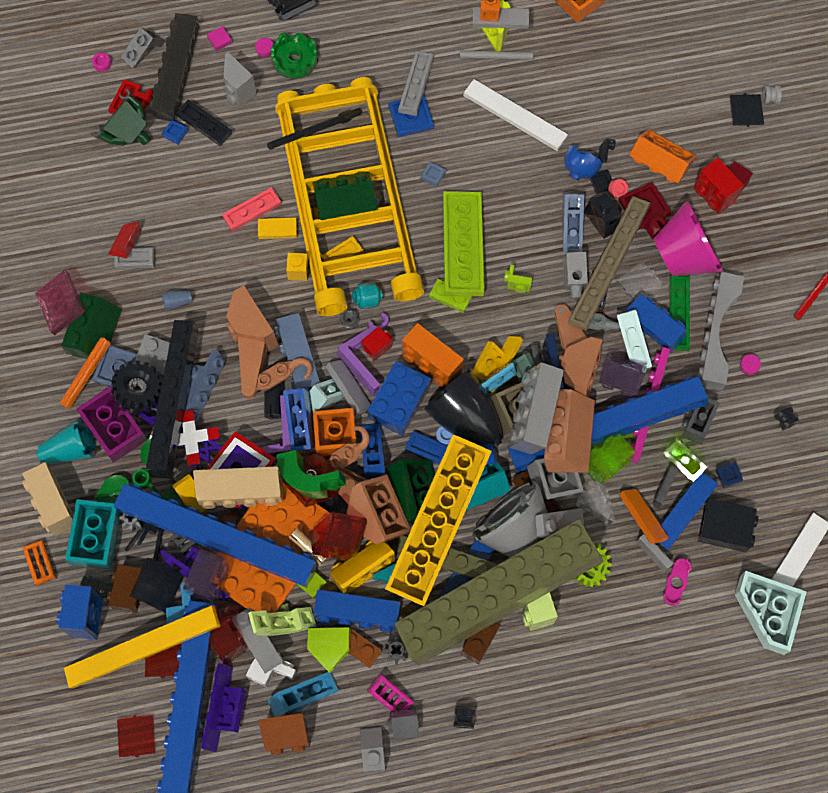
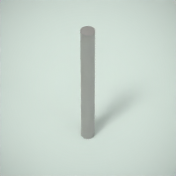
[460,51,534,60]

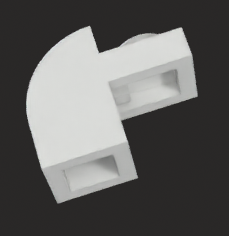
[246,653,297,687]

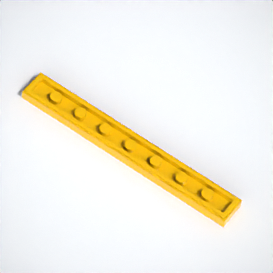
[64,606,221,688]

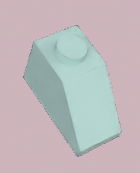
[309,379,344,413]

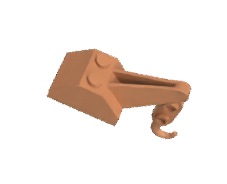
[226,285,312,399]
[318,426,411,544]

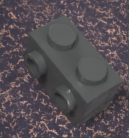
[682,398,720,445]

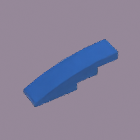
[659,472,718,550]

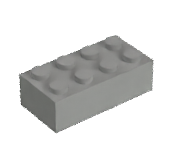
[509,362,564,455]

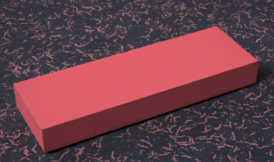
[222,187,282,231]

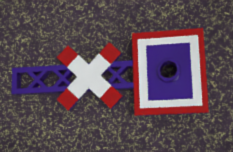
[137,404,277,510]

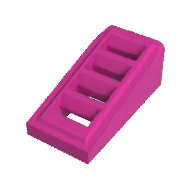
[366,674,414,711]

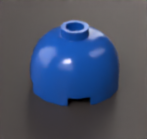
[564,145,603,181]

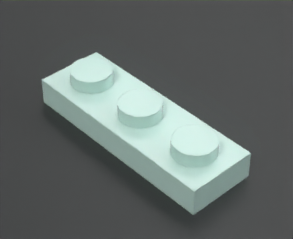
[617,309,652,372]

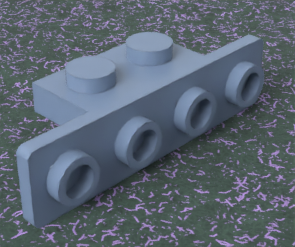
[184,350,226,423]

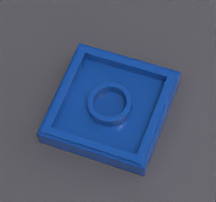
[388,94,434,138]

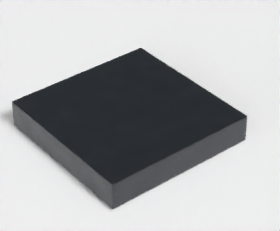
[130,558,183,613]

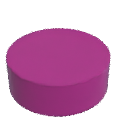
[255,38,273,57]
[92,53,112,72]
[740,354,761,375]

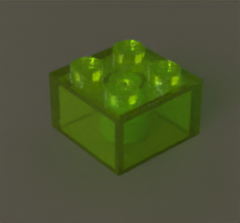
[587,433,635,487]

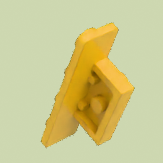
[472,336,523,397]

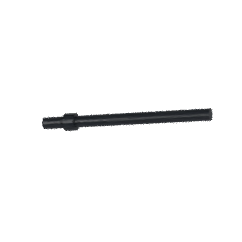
[267,108,361,150]

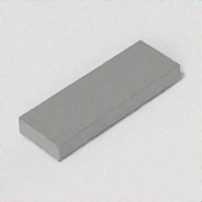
[472,7,529,29]
[325,360,371,414]

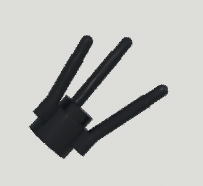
[125,522,164,561]

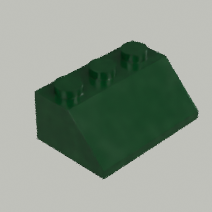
[312,172,378,220]
[61,292,122,359]
[386,459,435,526]

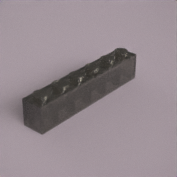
[150,13,199,121]

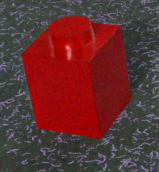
[361,327,392,361]

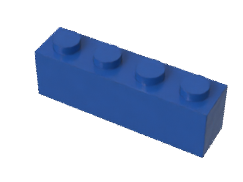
[313,590,400,633]

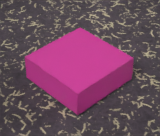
[207,26,232,51]

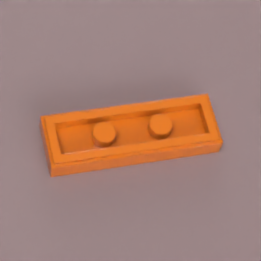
[619,489,669,544]

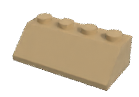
[193,466,283,509]

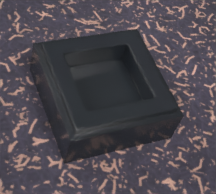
[590,170,612,194]

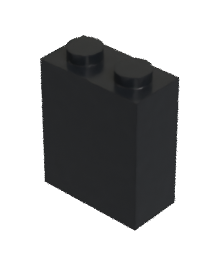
[697,498,759,552]

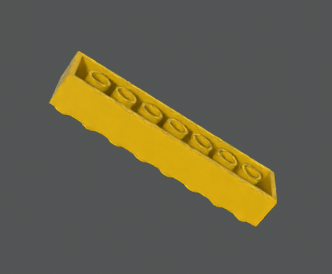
[385,434,491,606]

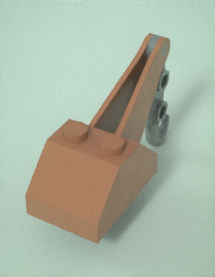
[555,305,624,398]

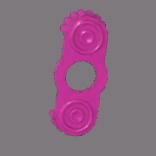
[663,558,692,606]

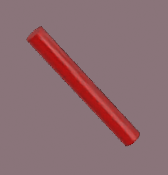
[794,273,828,320]

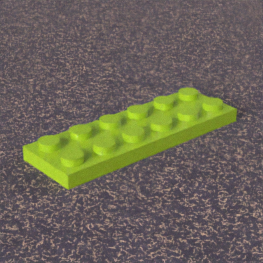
[443,191,484,296]

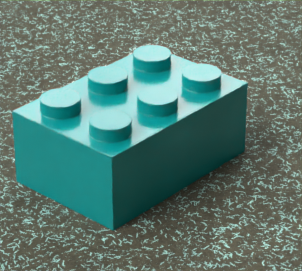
[65,499,121,570]

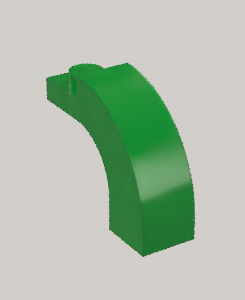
[277,450,346,499]

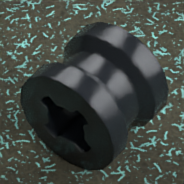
[774,407,800,431]
[453,708,476,729]

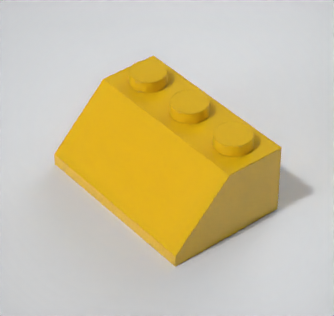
[329,541,395,594]

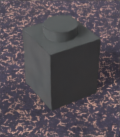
[387,709,419,739]

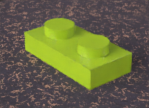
[429,279,472,313]

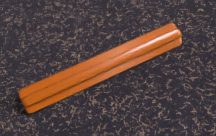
[60,337,111,408]

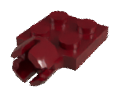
[618,182,671,240]

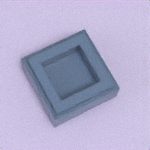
[421,162,446,187]

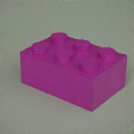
[76,387,147,463]

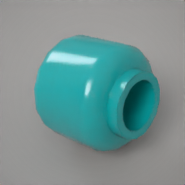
[352,283,382,309]

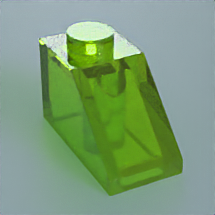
[663,436,707,481]

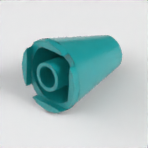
[36,419,96,464]

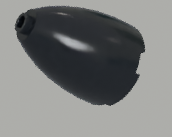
[424,369,502,449]

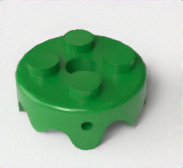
[271,32,317,79]

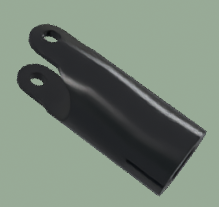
[264,382,282,419]

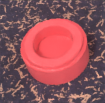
[608,179,628,198]

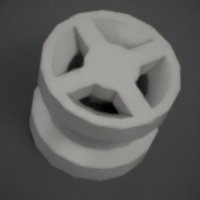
[762,85,782,104]

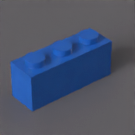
[625,294,686,353]
[283,386,315,451]

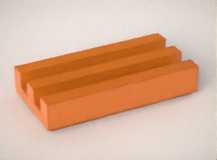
[22,540,56,586]

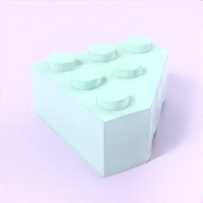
[735,571,806,655]

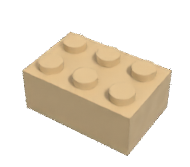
[22,462,73,536]

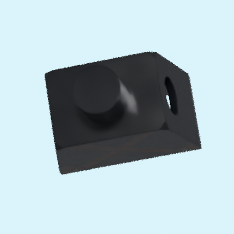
[584,193,621,239]

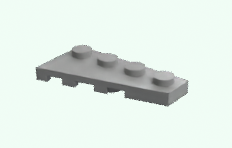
[535,508,584,539]

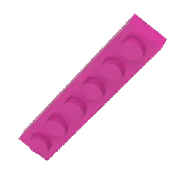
[628,347,670,464]

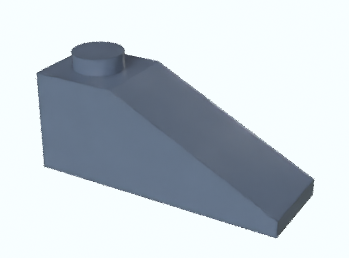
[562,193,584,252]

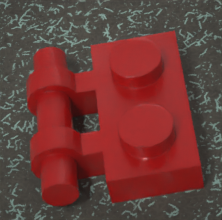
[108,79,153,115]

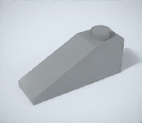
[231,608,283,673]

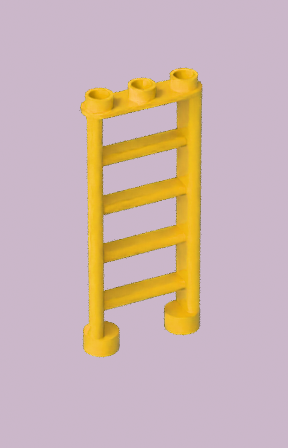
[275,77,424,316]

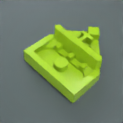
[307,627,351,673]

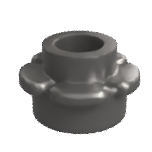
[339,310,359,329]

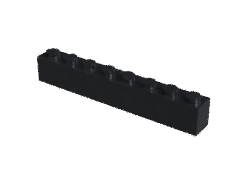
[146,320,199,479]

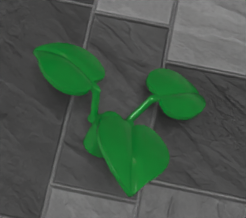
[94,436,187,509]

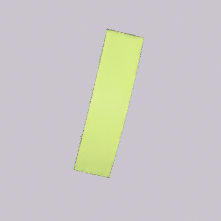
[248,607,317,636]

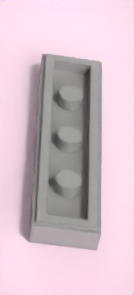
[398,51,434,116]

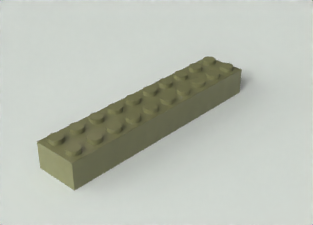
[394,519,604,665]

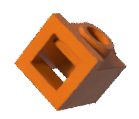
[480,0,500,22]

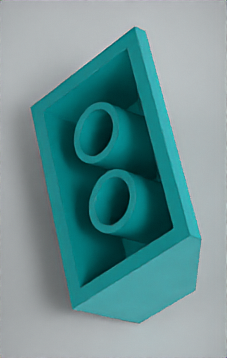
[465,461,511,512]

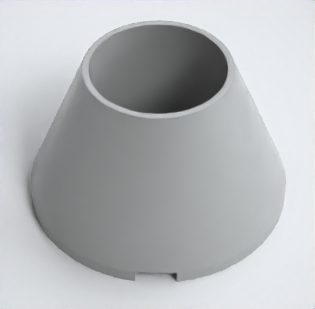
[472,482,548,558]

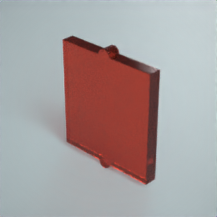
[145,643,181,679]
[117,715,155,758]

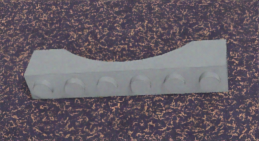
[697,272,744,391]

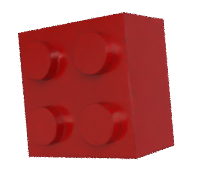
[694,158,744,214]

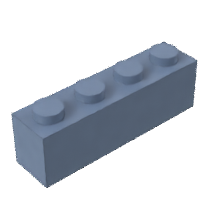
[274,313,320,391]

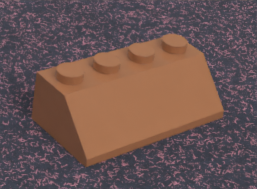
[544,389,595,473]

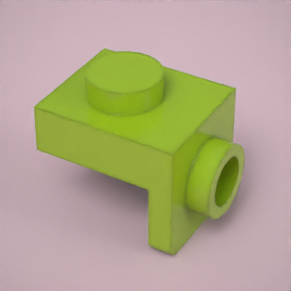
[504,264,532,293]

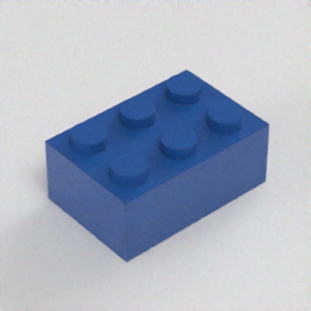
[367,361,431,436]
[56,584,104,640]

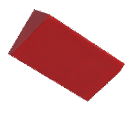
[109,222,141,259]

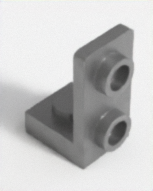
[121,27,165,68]

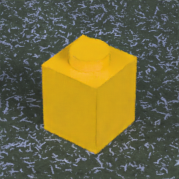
[286,253,309,281]

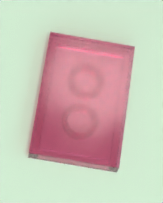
[35,270,85,335]

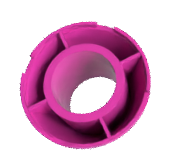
[654,201,724,276]

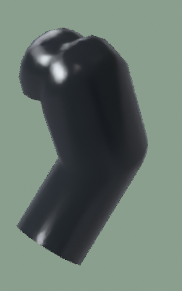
[598,138,616,163]

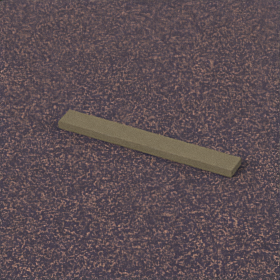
[568,196,650,331]

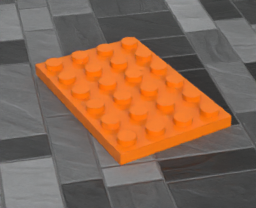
[201,482,341,613]

